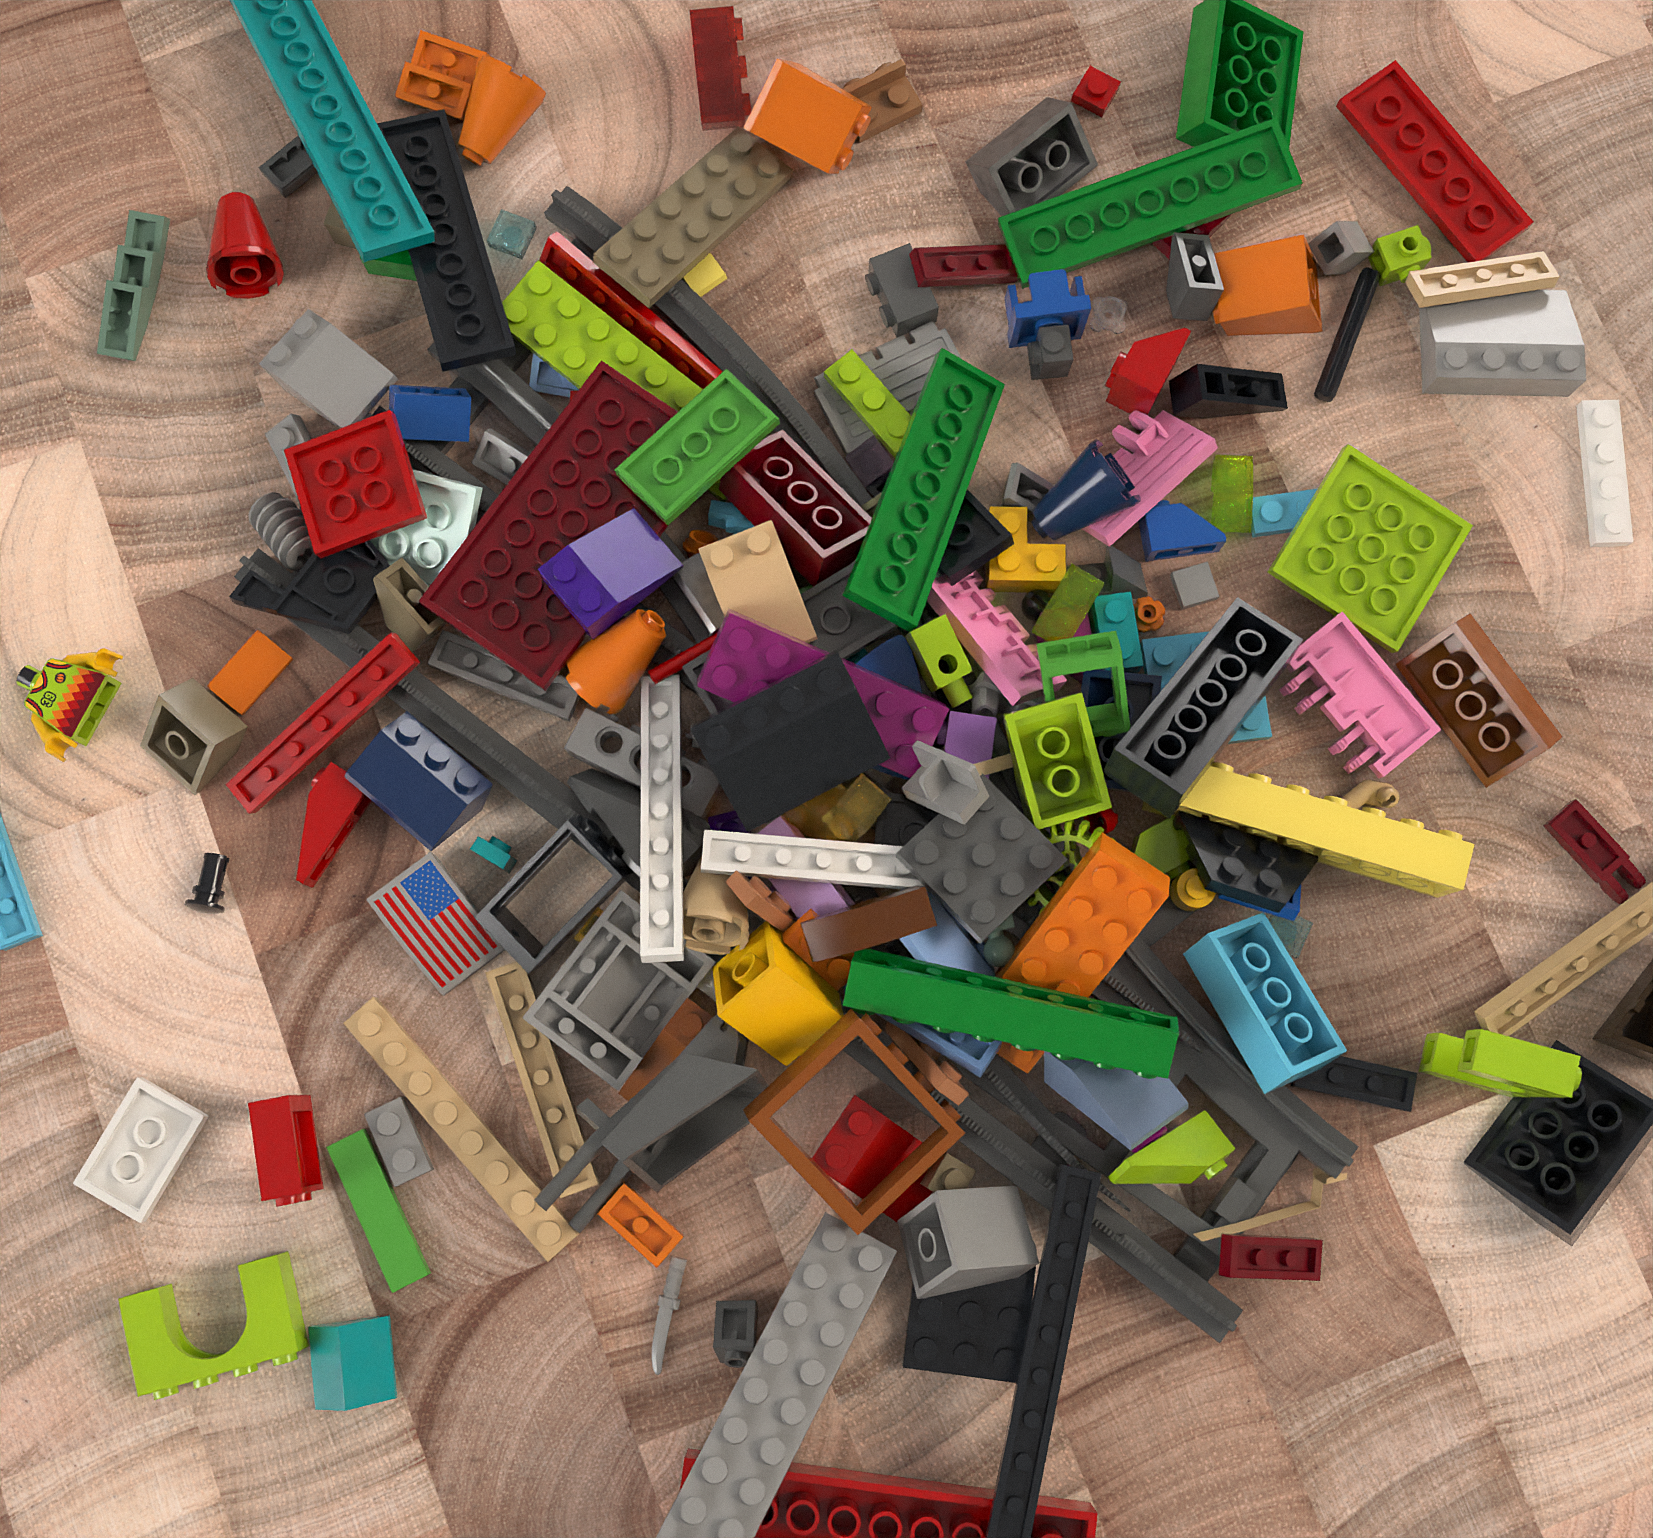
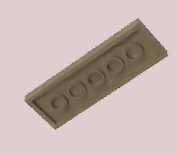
[593,126,793,308]

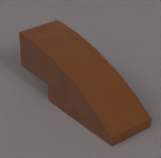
[800,885,937,962]

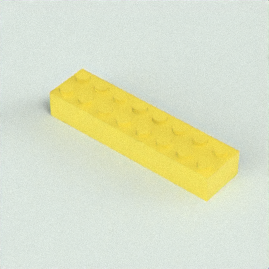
[1141,762,1475,898]

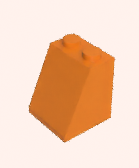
[743,58,872,174]
[1213,234,1323,336]

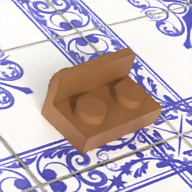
[842,59,923,143]

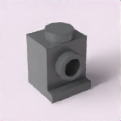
[1027,325,1073,380]

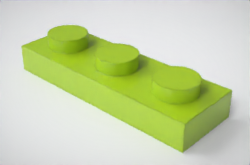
[824,349,912,458]

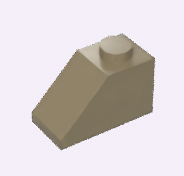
[373,558,446,653]

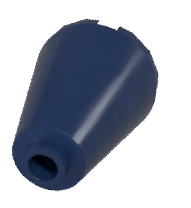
[1031,439,1141,541]

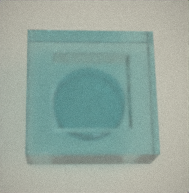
[487,209,537,260]
[1269,915,1313,959]

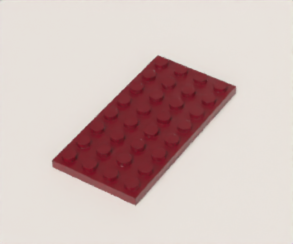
[418,360,678,691]

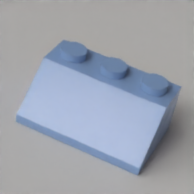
[899,889,995,977]

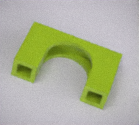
[1418,1029,1582,1098]
[118,1251,309,1400]

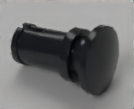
[185,853,230,914]

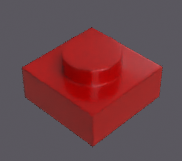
[1071,65,1121,117]

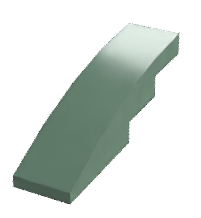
[97,210,170,361]

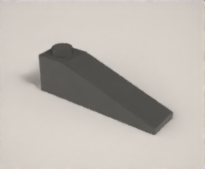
[567,768,712,879]

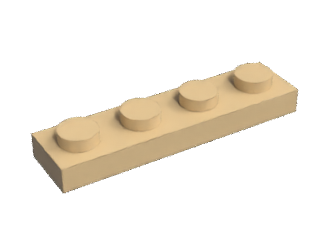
[1405,251,1560,308]

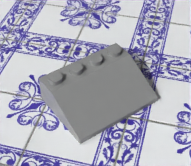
[1419,290,1586,397]

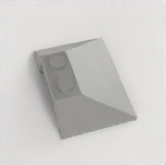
[523,890,715,1090]

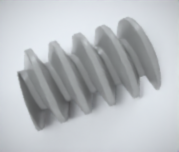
[248,492,314,571]

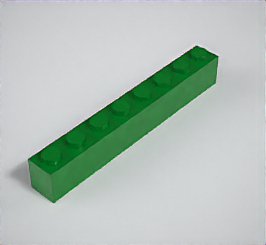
[843,948,1179,1079]

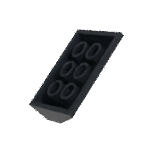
[690,650,890,832]
[1464,1040,1653,1246]

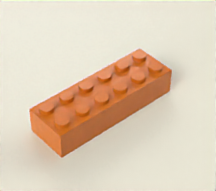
[994,832,1170,1074]

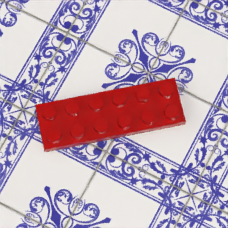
[1336,60,1534,263]

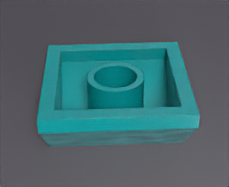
[308,1315,397,1411]

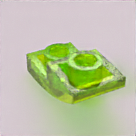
[1211,454,1253,533]
[1031,563,1105,642]

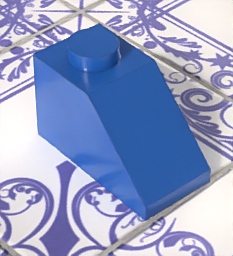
[1138,500,1226,562]

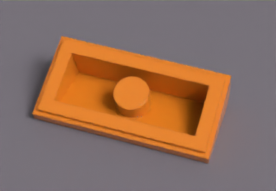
[207,630,293,716]

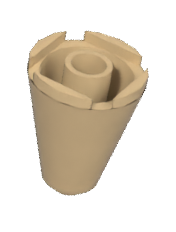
[683,855,749,955]

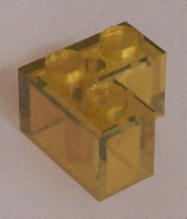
[783,773,891,842]

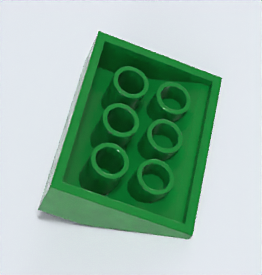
[1176,0,1304,147]

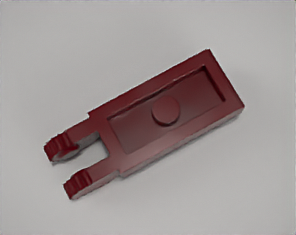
[1543,799,1646,904]

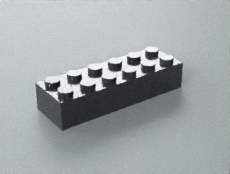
[1103,597,1303,819]

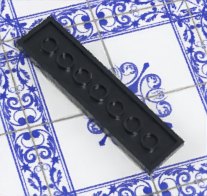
[377,109,516,372]

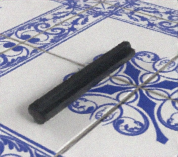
[1314,267,1381,402]

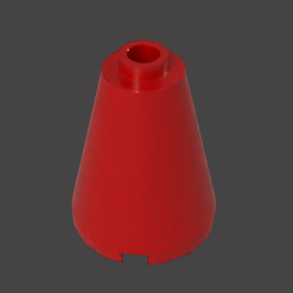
[206,192,284,299]

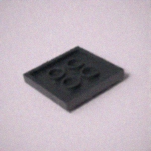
[902,1266,1036,1383]

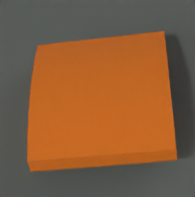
[395,30,491,121]

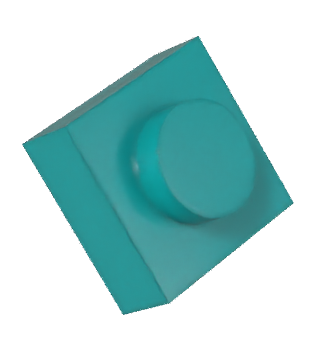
[470,836,518,874]

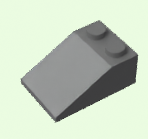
[259,309,398,428]

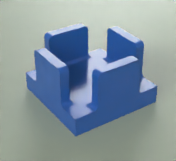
[1004,269,1091,348]

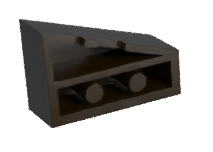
[1592,959,1653,1063]

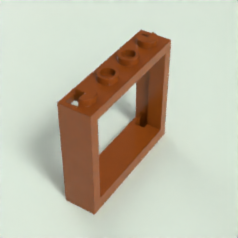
[743,1009,965,1235]

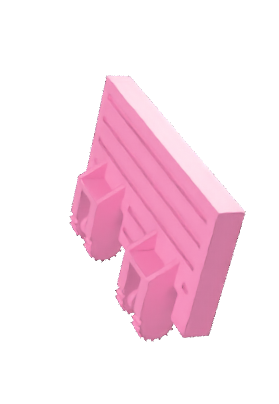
[1082,410,1218,547]
[927,570,1067,706]
[1279,612,1441,779]

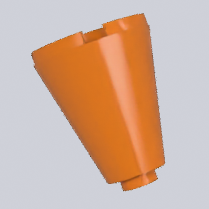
[458,55,546,166]
[562,609,666,714]

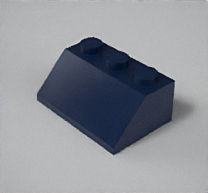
[1081,669,1162,792]
[345,711,493,851]

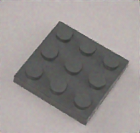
[896,774,1068,944]

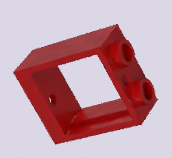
[248,1095,324,1207]

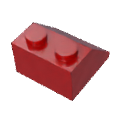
[1105,327,1191,415]

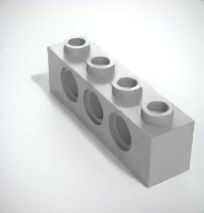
[564,708,722,820]

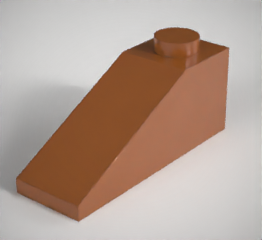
[618,997,713,1101]

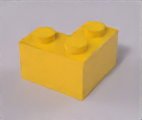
[985,506,1066,593]

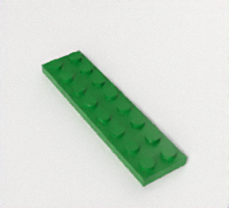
[998,117,1303,289]
[842,348,1005,632]

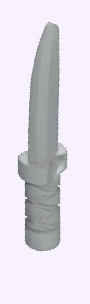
[651,1256,687,1375]

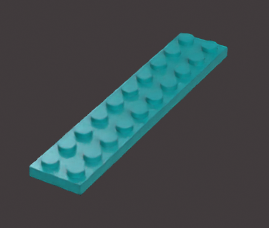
[229,0,435,262]

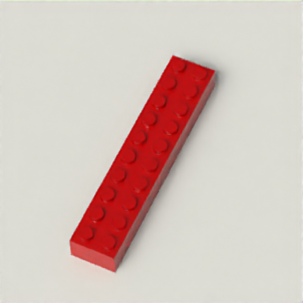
[680,1448,1098,1538]

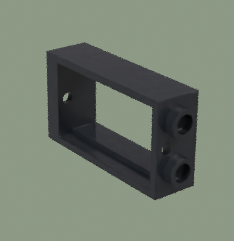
[475,815,634,974]

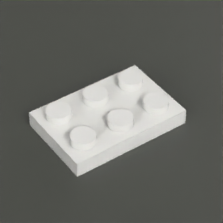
[73,1077,209,1223]

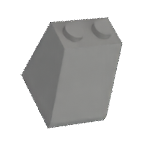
[897,1186,1039,1299]

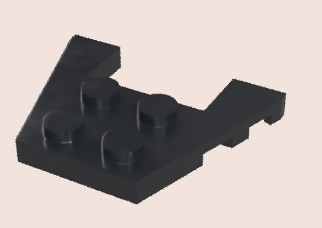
[229,506,390,634]

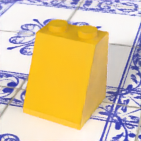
[712,921,844,1066]

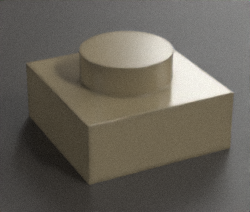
[920,1152,976,1192]

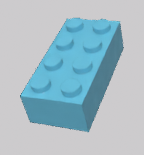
[1183,912,1347,1094]

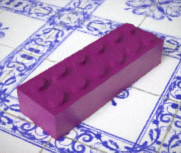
[697,608,949,778]

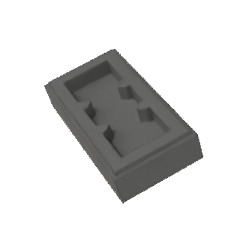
[259,135,317,198]

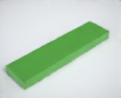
[326,1129,431,1293]

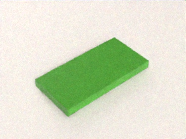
[614,369,780,526]

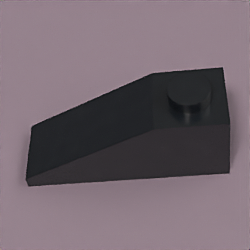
[1168,364,1288,419]

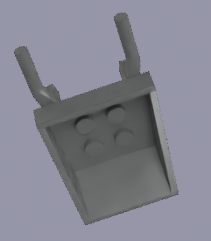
[534,1014,769,1233]

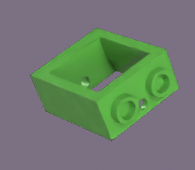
[1036,630,1130,737]

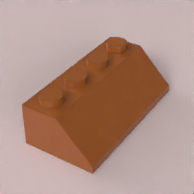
[1395,613,1562,788]

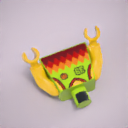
[16,648,123,762]

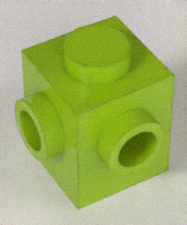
[1368,225,1432,286]

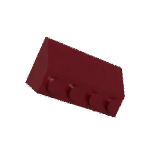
[719,429,872,587]

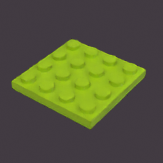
[1267,444,1473,653]

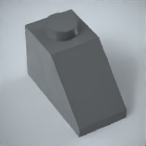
[1166,232,1224,321]

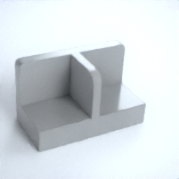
[902,740,989,825]

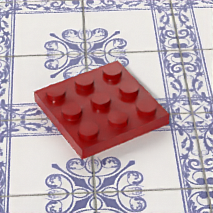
[284,410,427,558]

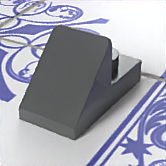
[1066,545,1148,605]

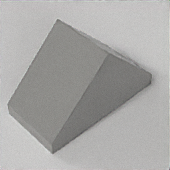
[1001,462,1053,522]

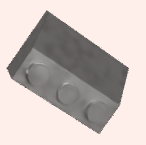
[965,97,1098,216]

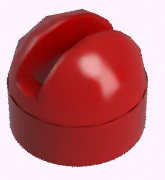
[1084,807,1119,834]

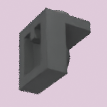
[713,1300,758,1368]

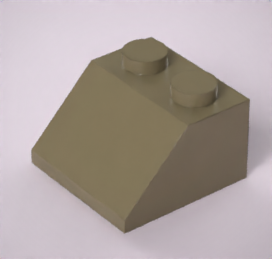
[140,678,248,795]

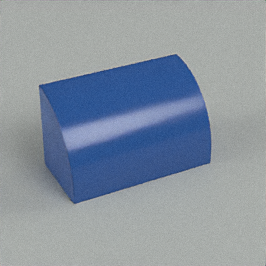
[389,385,471,442]

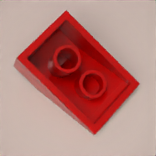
[811,1095,933,1223]

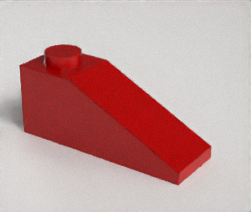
[296,762,372,888]

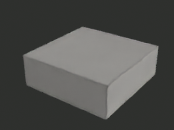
[1170,562,1219,610]

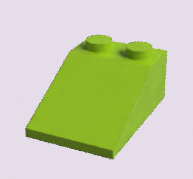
[1003,692,1112,830]

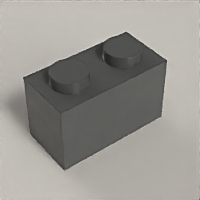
[865,243,939,338]

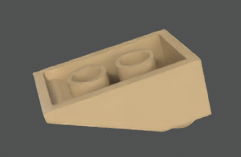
[698,520,818,643]

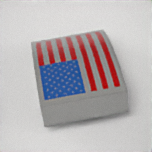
[366,852,505,996]

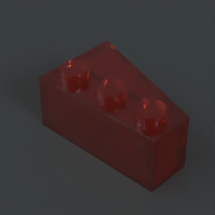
[689,6,751,131]

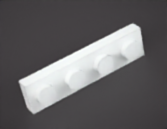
[1576,400,1633,547]

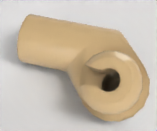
[1342,779,1400,809]

